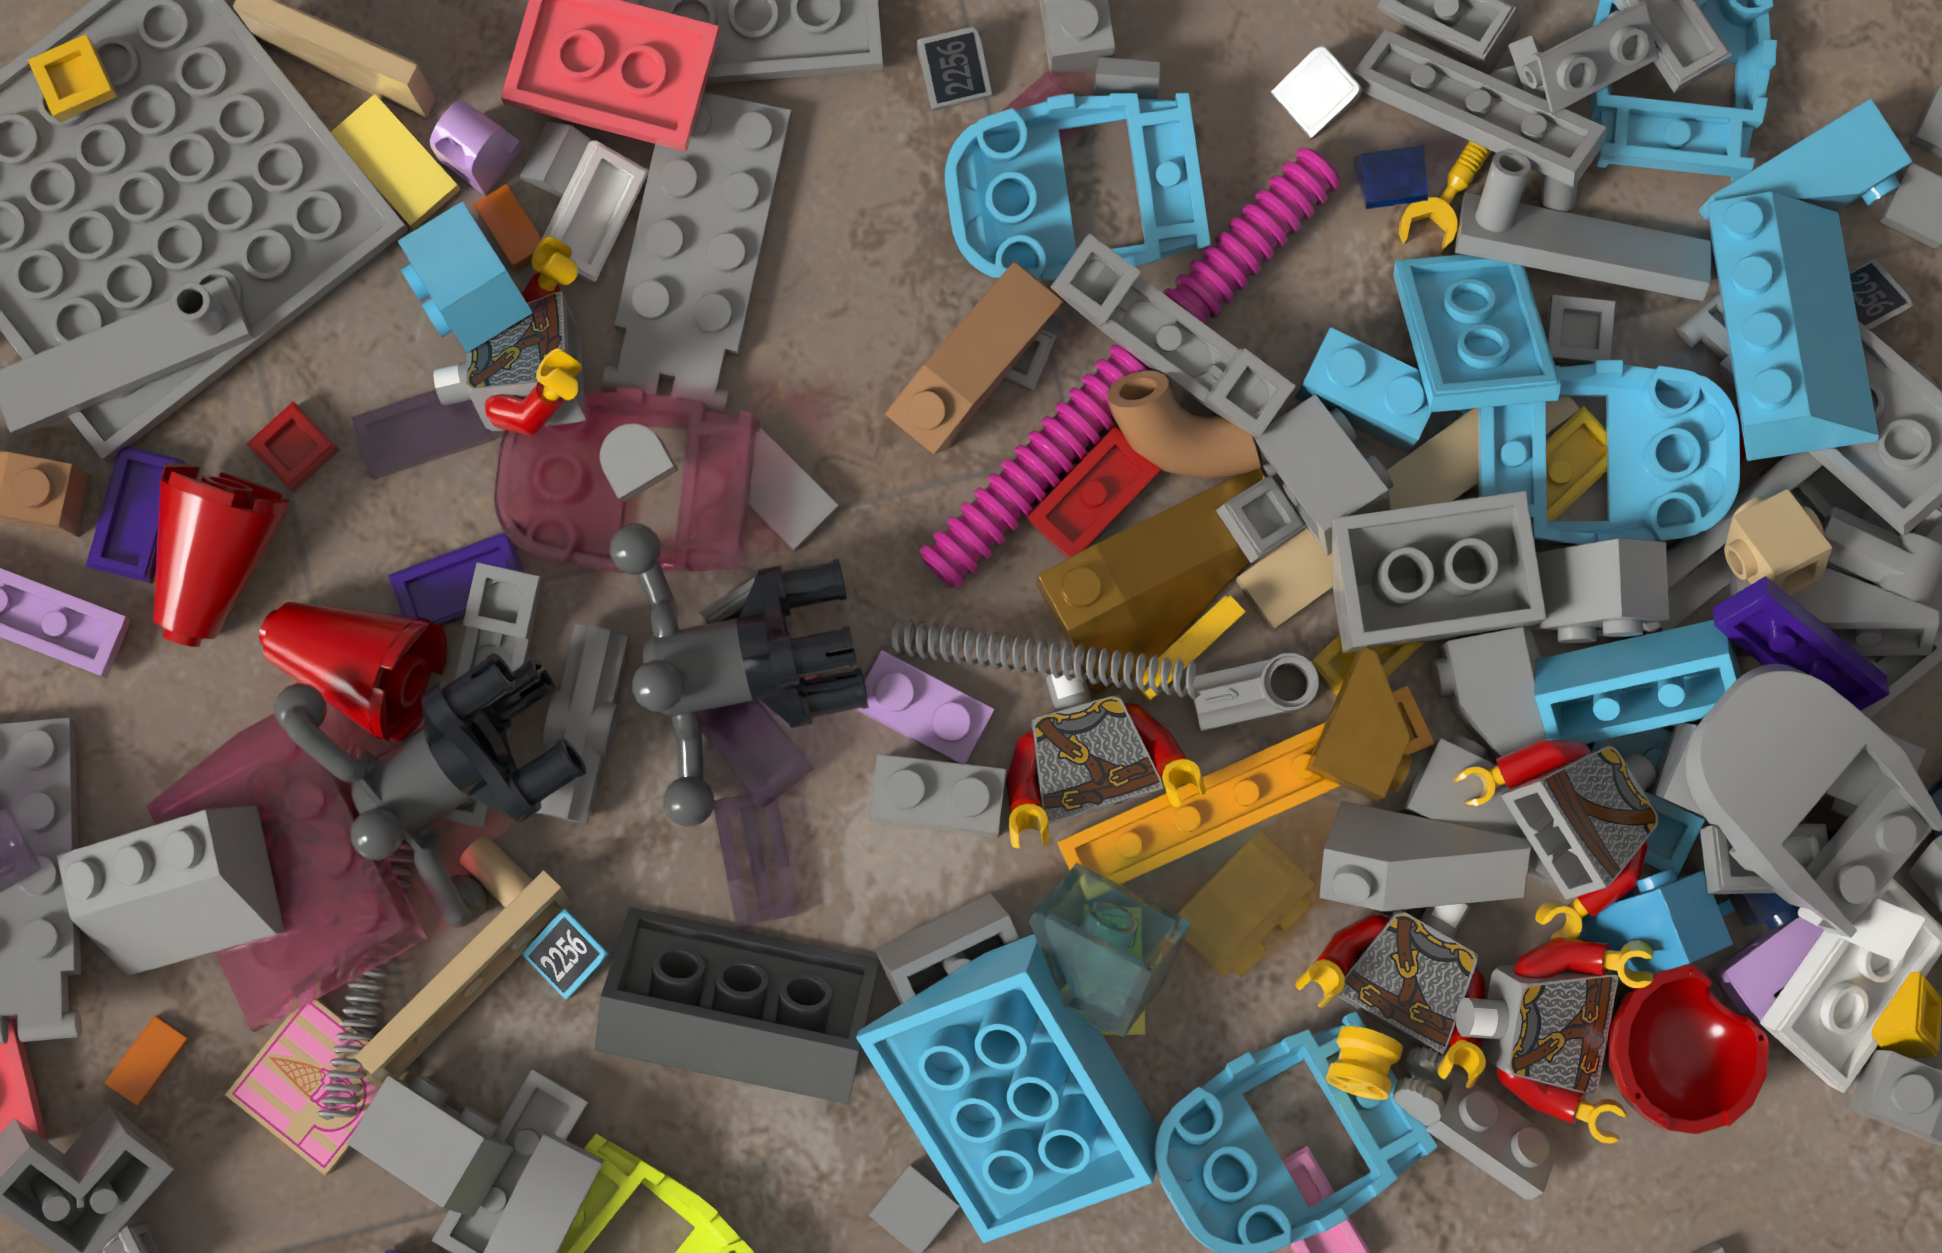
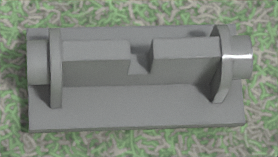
[1522,1,1658,114]

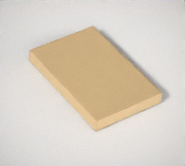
[233,0,437,119]

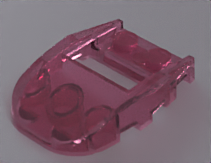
[494,387,760,575]

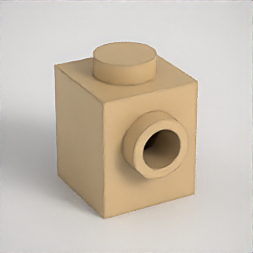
[1724,489,1832,596]

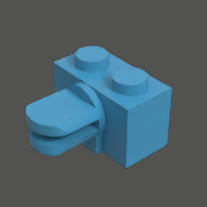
[1580,867,1737,985]

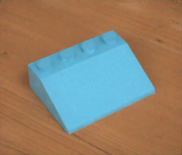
[856,931,1159,1243]

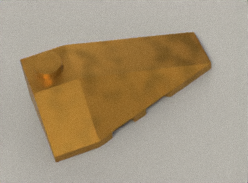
[1036,469,1265,695]

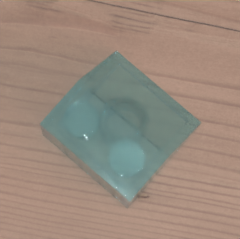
[1029,863,1192,1038]

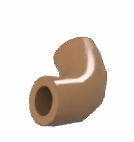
[1107,371,1261,479]

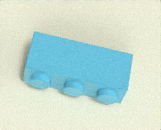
[1534,620,1742,744]

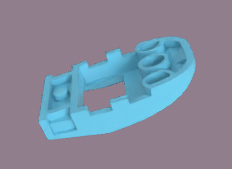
[1588,0,1777,182]
[945,93,1211,280]
[1478,360,1740,546]
[1155,1012,1438,1253]

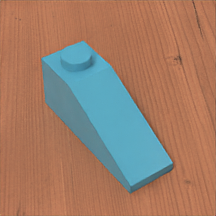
[1698,98,1913,220]

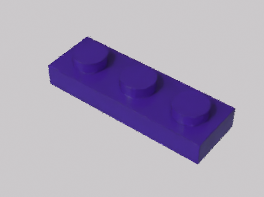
[1713,576,1890,711]

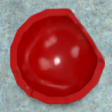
[1609,964,1769,1134]

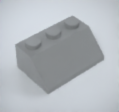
[1332,491,1546,654]
[57,805,285,976]

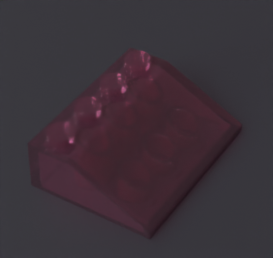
[147,713,427,1032]

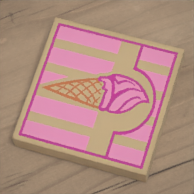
[225,992,411,1176]

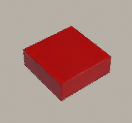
[246,401,340,492]

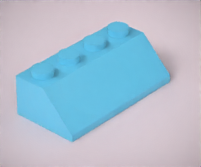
[1707,191,1879,461]

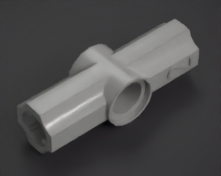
[536,624,630,825]

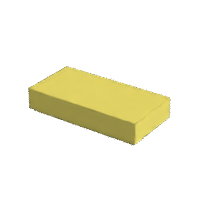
[331,94,460,231]

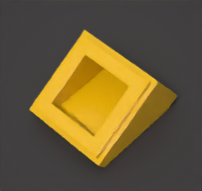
[1871,972,1942,1058]

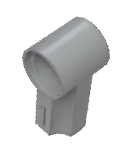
[1822,506,1942,606]
[1192,653,1319,732]

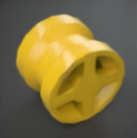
[1325,1026,1403,1100]

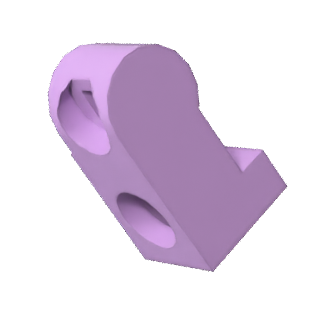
[430,99,524,196]
[1710,916,1824,1025]

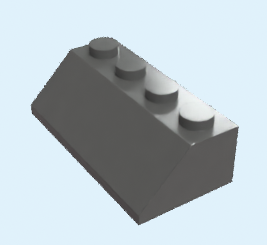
[594,907,880,1105]

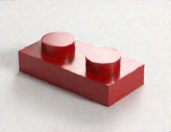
[1027,427,1161,559]

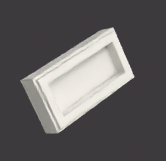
[540,140,649,282]

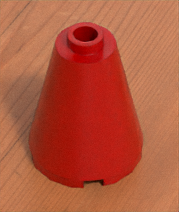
[153,463,290,647]
[259,602,447,742]

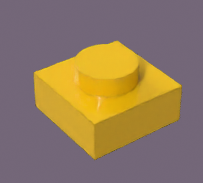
[28,34,117,123]

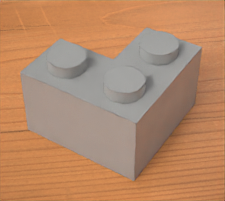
[0,1105,174,1253]

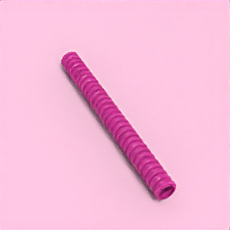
[919,147,1341,589]

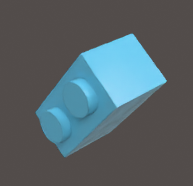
[398,201,533,353]
[1295,327,1432,452]

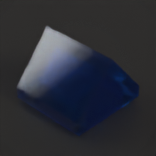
[1354,145,1428,209]

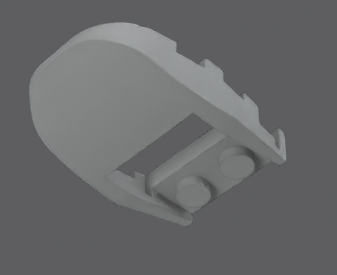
[1685,664,1942,938]

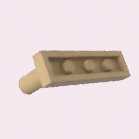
[354,835,573,1084]

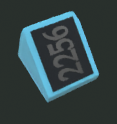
[522,908,613,1000]

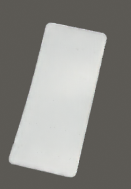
[1798,897,1925,962]

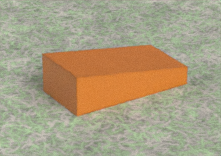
[473,184,542,271]
[104,1016,189,1106]

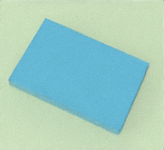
[1393,254,1561,412]

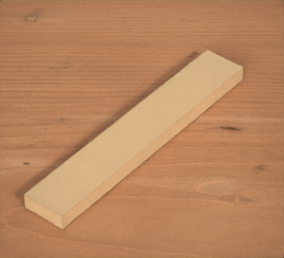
[1236,396,1580,631]

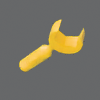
[1399,141,1492,253]

